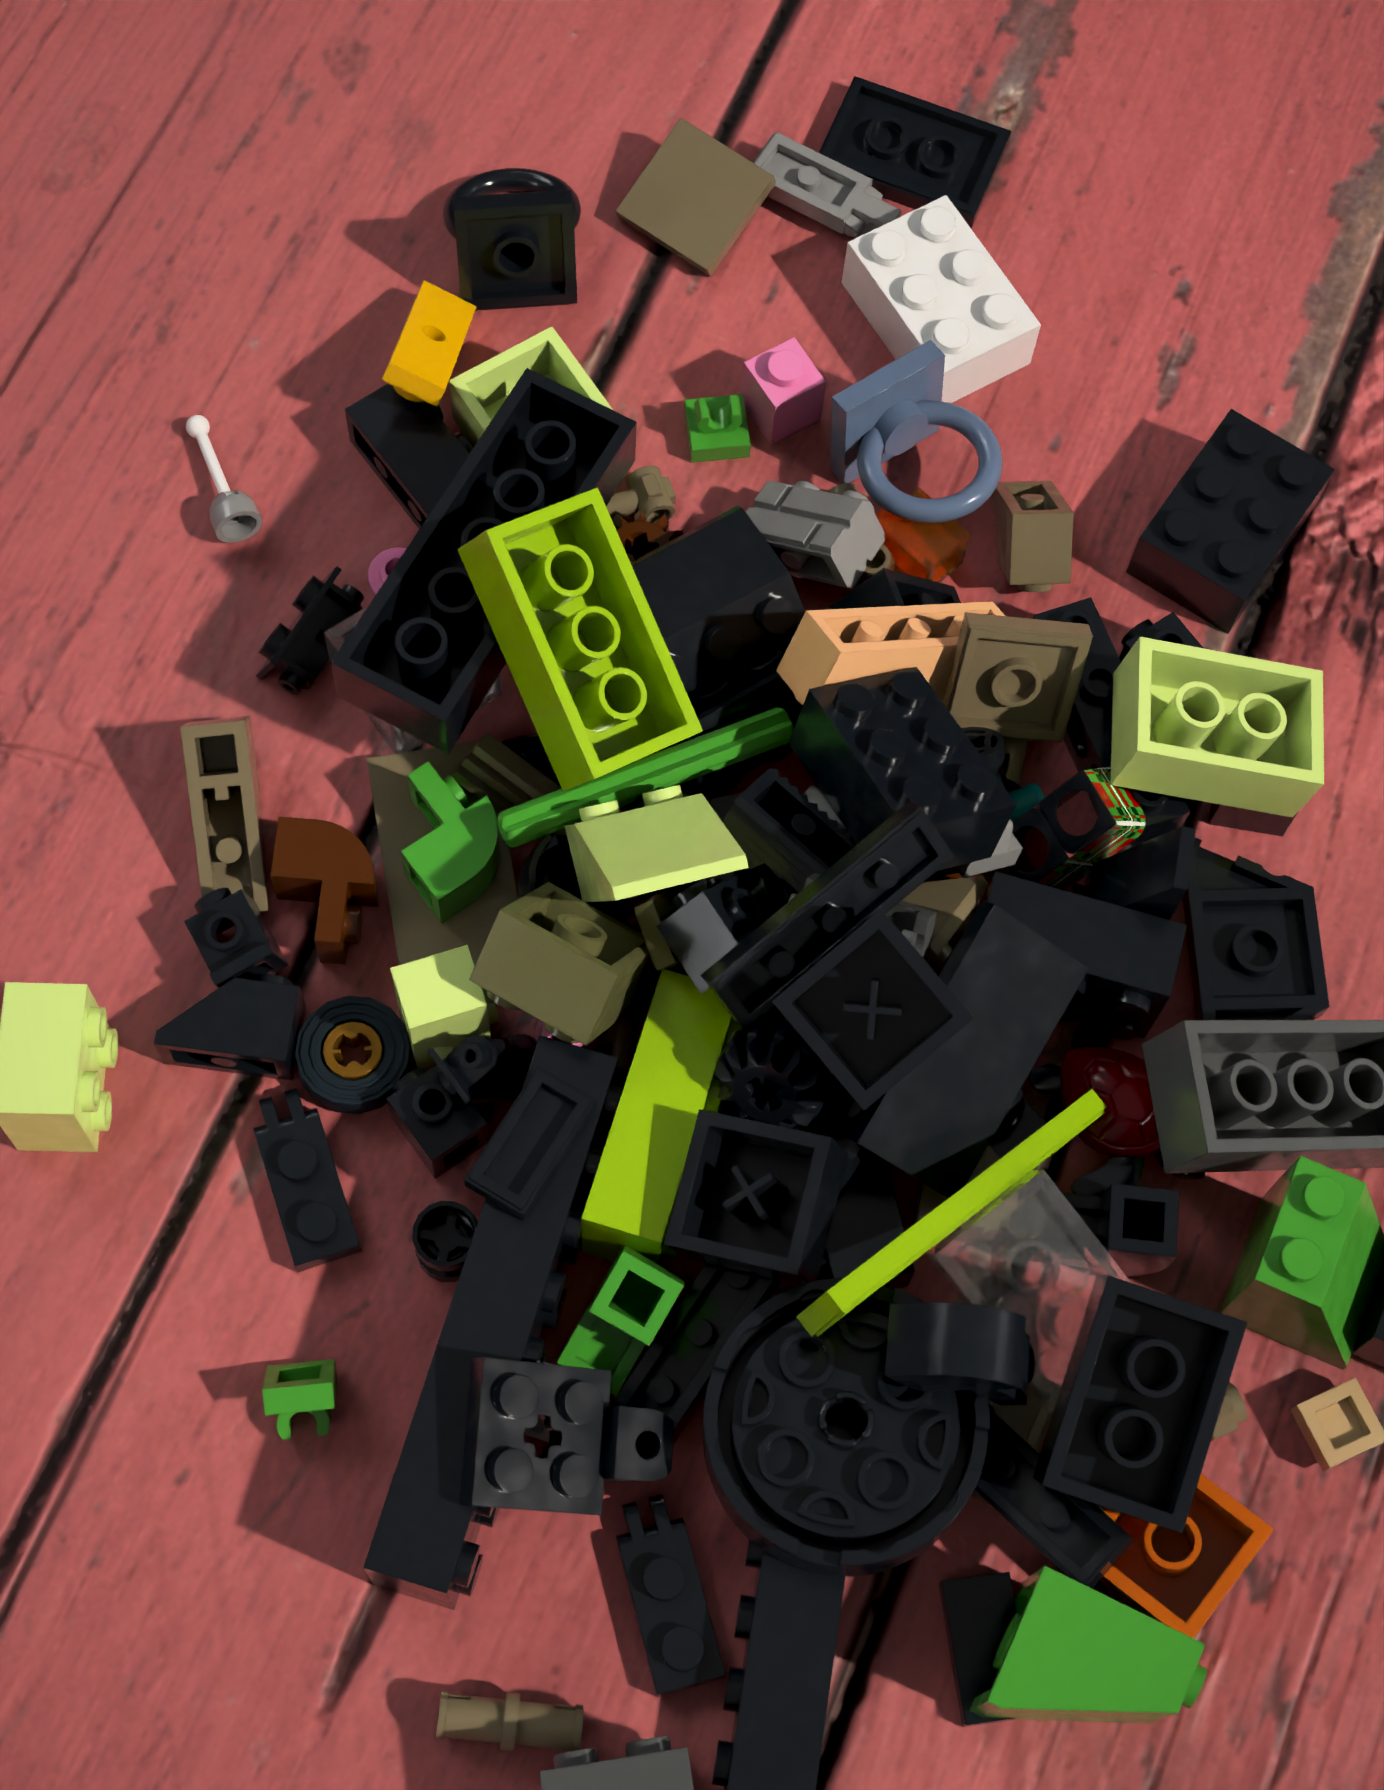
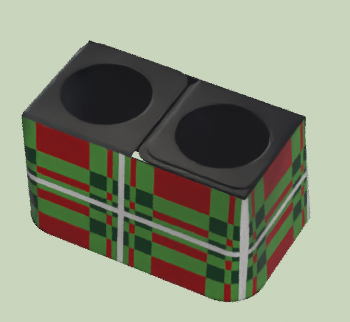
[1008,767,1146,891]

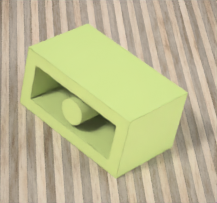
[390,945,499,1068]

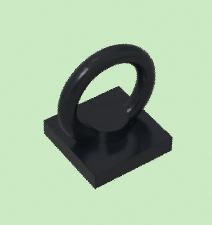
[443,168,581,310]

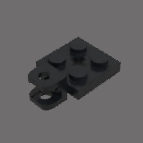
[460,1357,674,1515]

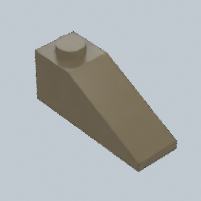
[180,716,269,911]

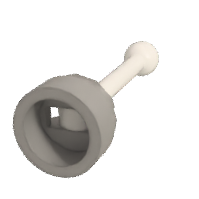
[186,415,262,543]

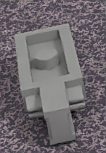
[753,132,901,238]

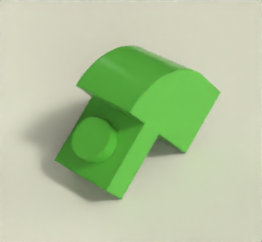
[401,761,500,923]
[557,1245,684,1396]

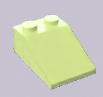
[565,785,749,902]

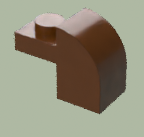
[270,817,379,965]

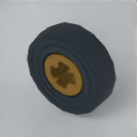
[294,996,413,1114]

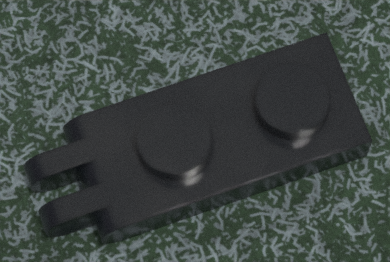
[253,1088,362,1272]
[616,1494,726,1697]

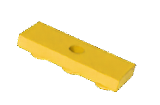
[382,280,477,406]

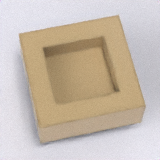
[1290,1377,1384,1472]

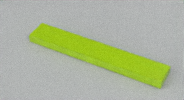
[796,1089,1107,1337]

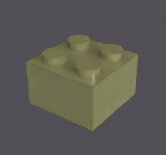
[469,882,653,1045]

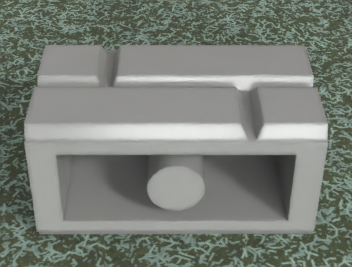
[746,480,885,589]

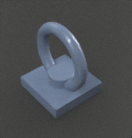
[830,340,1003,523]

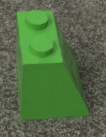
[1219,1155,1384,1370]
[970,1566,1207,1723]

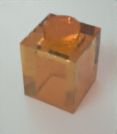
[876,487,971,583]

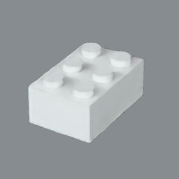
[841,195,1041,403]

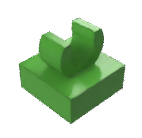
[684,394,751,463]
[262,1359,338,1440]

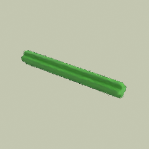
[497,707,794,847]

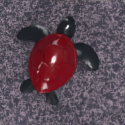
[1028,1021,1206,1197]

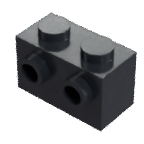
[656,863,791,994]

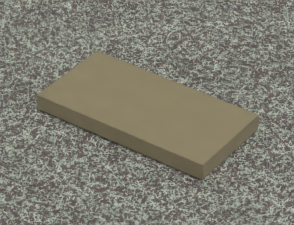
[366,741,518,966]

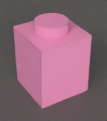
[741,337,826,445]

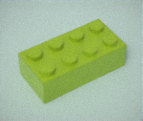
[457,487,703,792]
[581,969,741,1266]

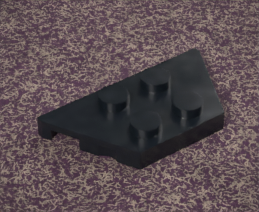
[1183,837,1330,1020]

